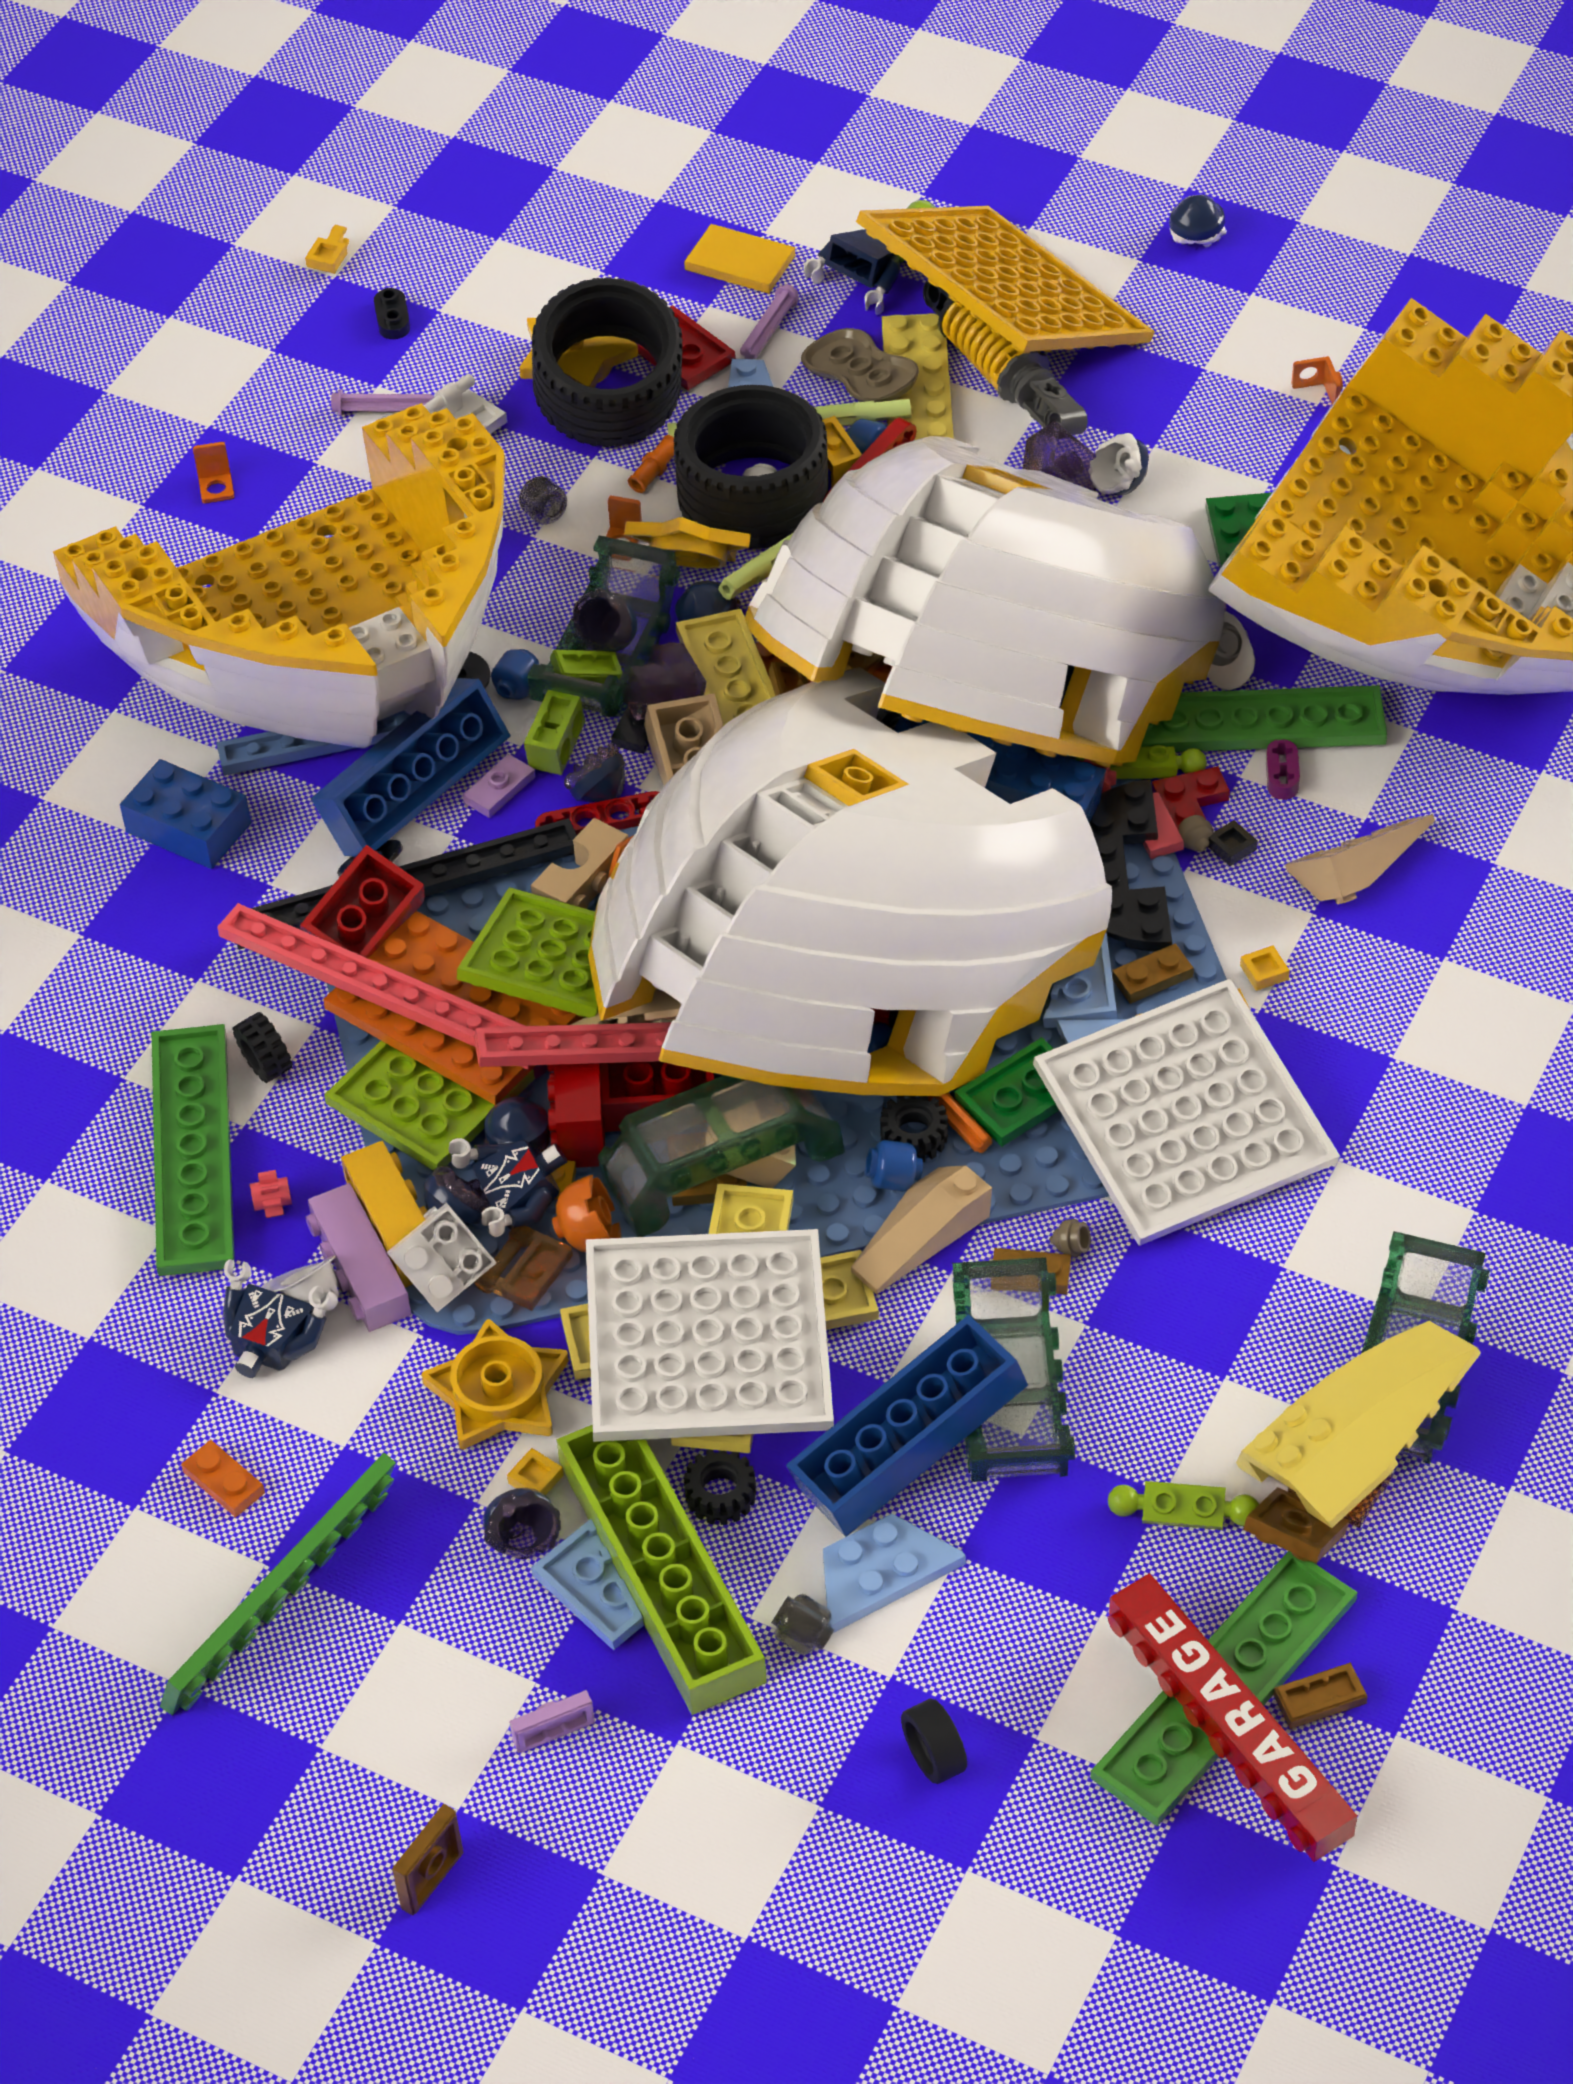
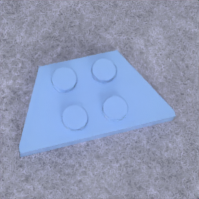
[823,1514,966,1634]

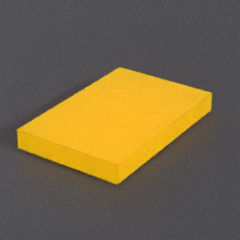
[684,224,796,294]

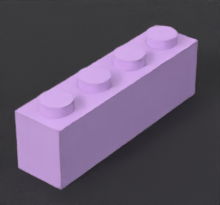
[305,1183,411,1332]

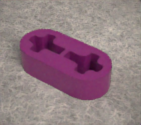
[1266,740,1300,800]

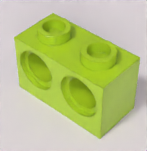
[524,689,586,775]

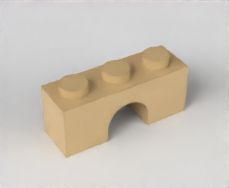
[531,818,629,909]

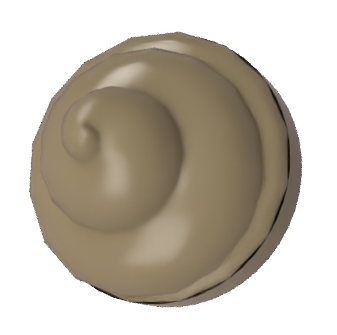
[1179,815,1213,852]
[1049,1219,1091,1257]

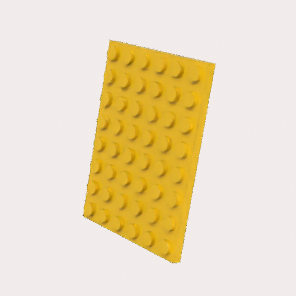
[856,206,1155,354]

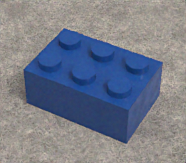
[119,759,252,869]

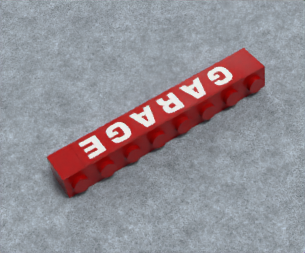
[1108,1573,1358,1862]

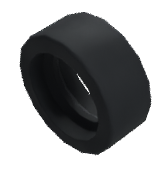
[901,1698,967,1784]

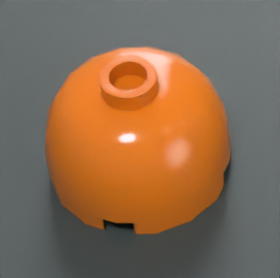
[552,1175,621,1252]

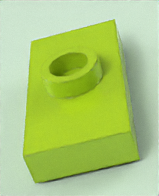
[549,650,624,685]

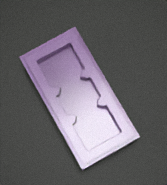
[463,754,535,818]
[509,1690,595,1753]

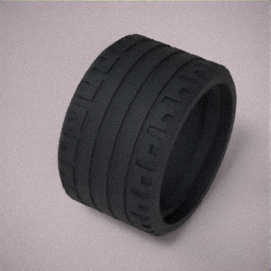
[532,277,683,447]
[674,385,829,549]

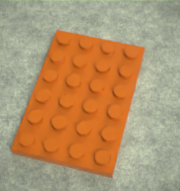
[323,910,584,1105]

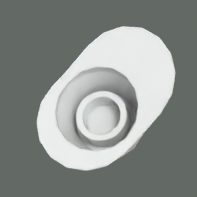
[1207,611,1255,690]
[261,1255,339,1304]

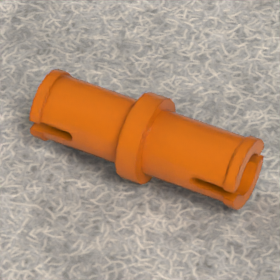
[627,435,674,493]

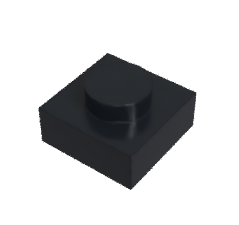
[1208,820,1258,866]

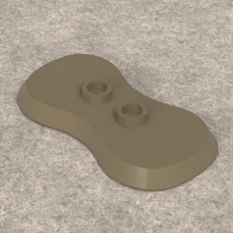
[801,328,919,402]

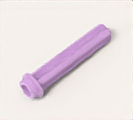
[740,284,799,359]
[331,389,434,415]

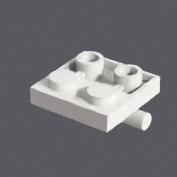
[424,374,507,434]
[387,1202,497,1312]

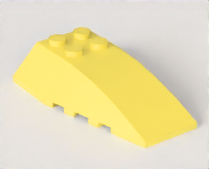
[1236,1321,1481,1528]

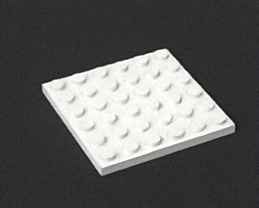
[1033,978,1340,1246]
[586,1229,834,1442]

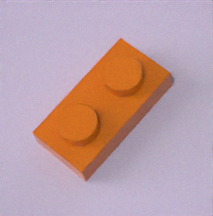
[181,1439,265,1518]

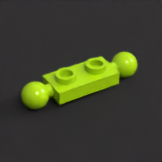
[1075,745,1207,779]
[1108,1481,1259,1530]

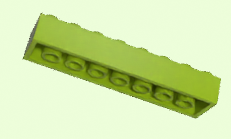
[556,1424,767,1715]

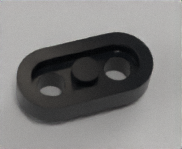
[374,288,410,339]

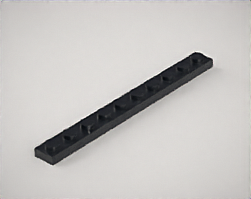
[237,818,577,950]

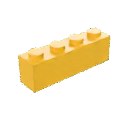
[341,1140,427,1287]

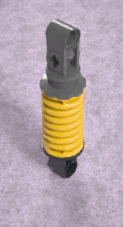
[923,280,1088,438]

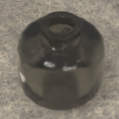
[519,476,567,525]
[771,1593,835,1655]

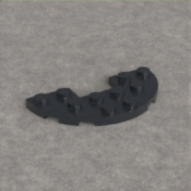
[1089,779,1172,951]

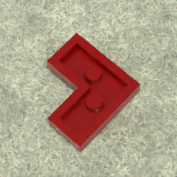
[1152,766,1230,831]

